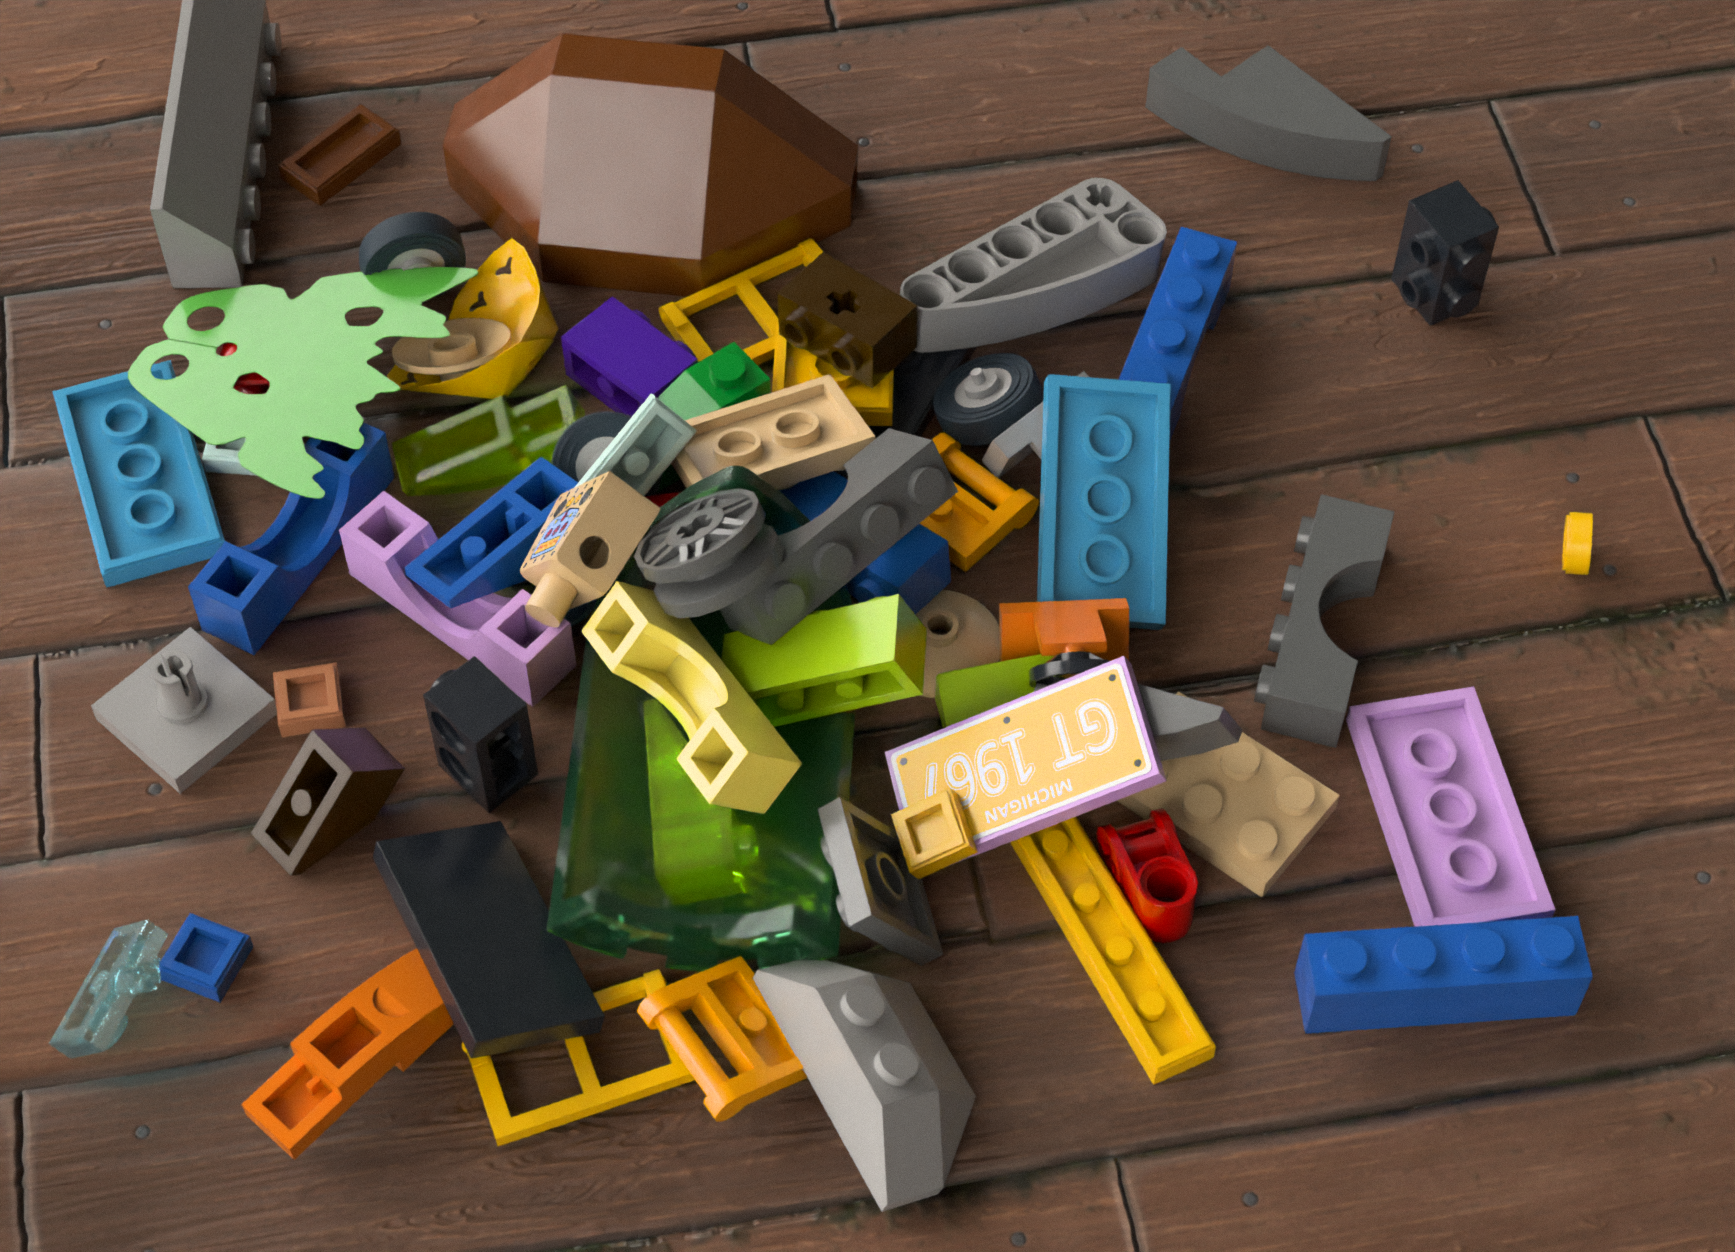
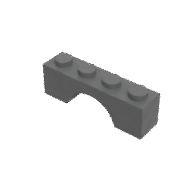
[720,428,958,645]
[1254,494,1395,748]

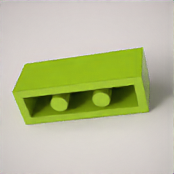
[721,594,927,727]

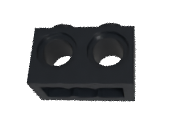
[423,656,539,813]

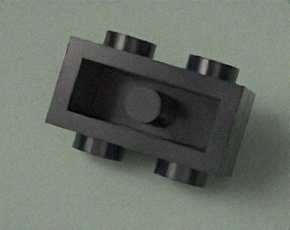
[1391,180,1499,326]

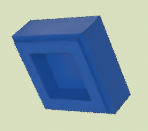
[156,913,254,1003]

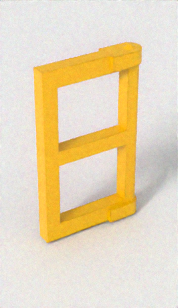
[659,238,823,365]
[461,969,695,1147]

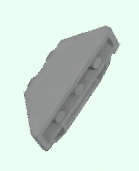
[753,956,976,1212]

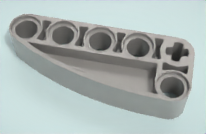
[900,178,1167,352]

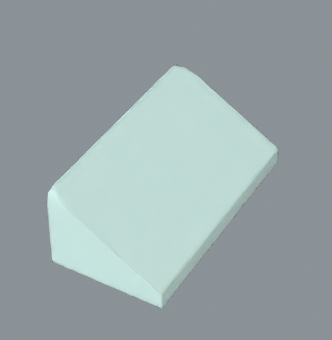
[575,393,697,496]

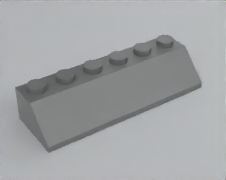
[150,0,281,288]

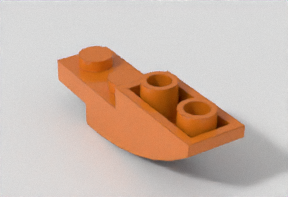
[241,948,454,1160]

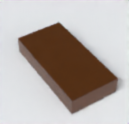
[278,103,402,206]

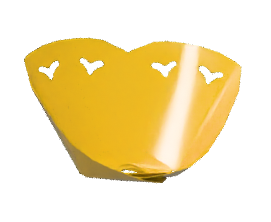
[387,239,559,400]

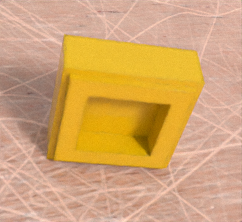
[891,787,978,879]

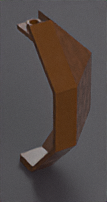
[442,33,858,297]

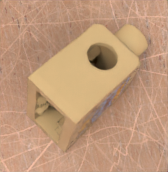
[520,471,661,627]

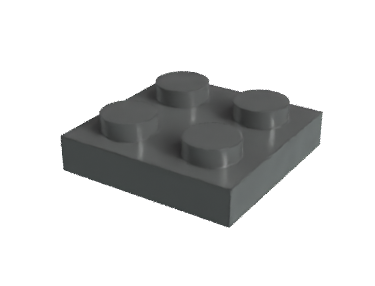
[818,797,943,966]

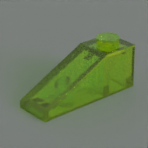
[643,699,758,906]

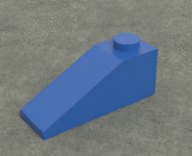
[404,457,578,609]

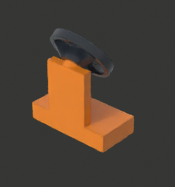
[999,598,1130,688]

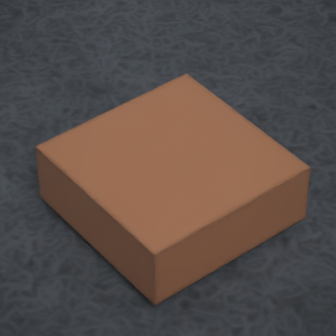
[273,662,346,738]

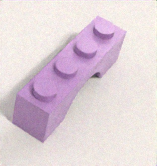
[339,491,576,707]

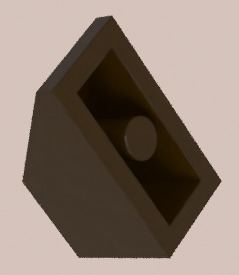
[251,728,405,876]

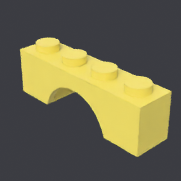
[581,581,802,814]

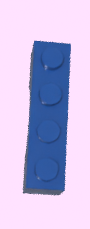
[1118,227,1237,443]
[188,422,395,655]

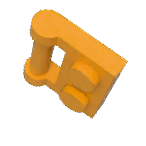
[919,432,1039,572]
[637,956,807,1122]

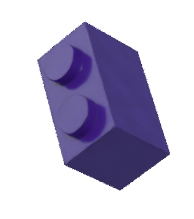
[561,296,698,417]

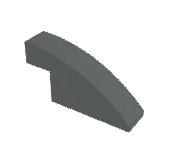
[1145,45,1392,181]

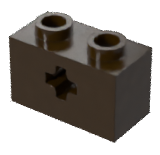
[777,252,918,389]

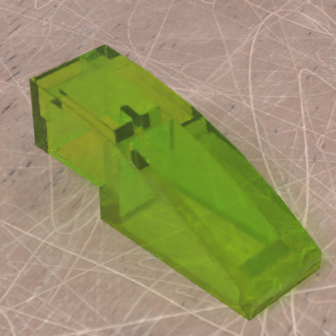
[392,385,586,496]

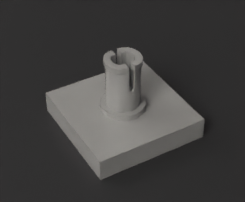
[91,627,277,794]

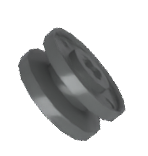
[634,488,785,618]

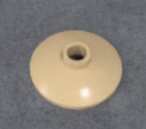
[392,318,512,381]
[916,590,1000,698]

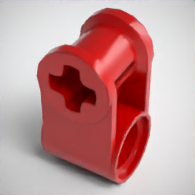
[1097,808,1198,943]

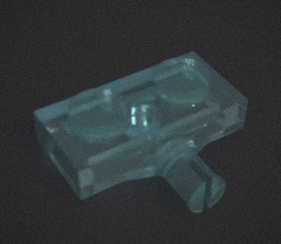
[49,919,169,1059]

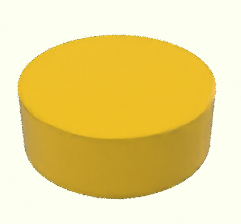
[1562,512,1593,575]

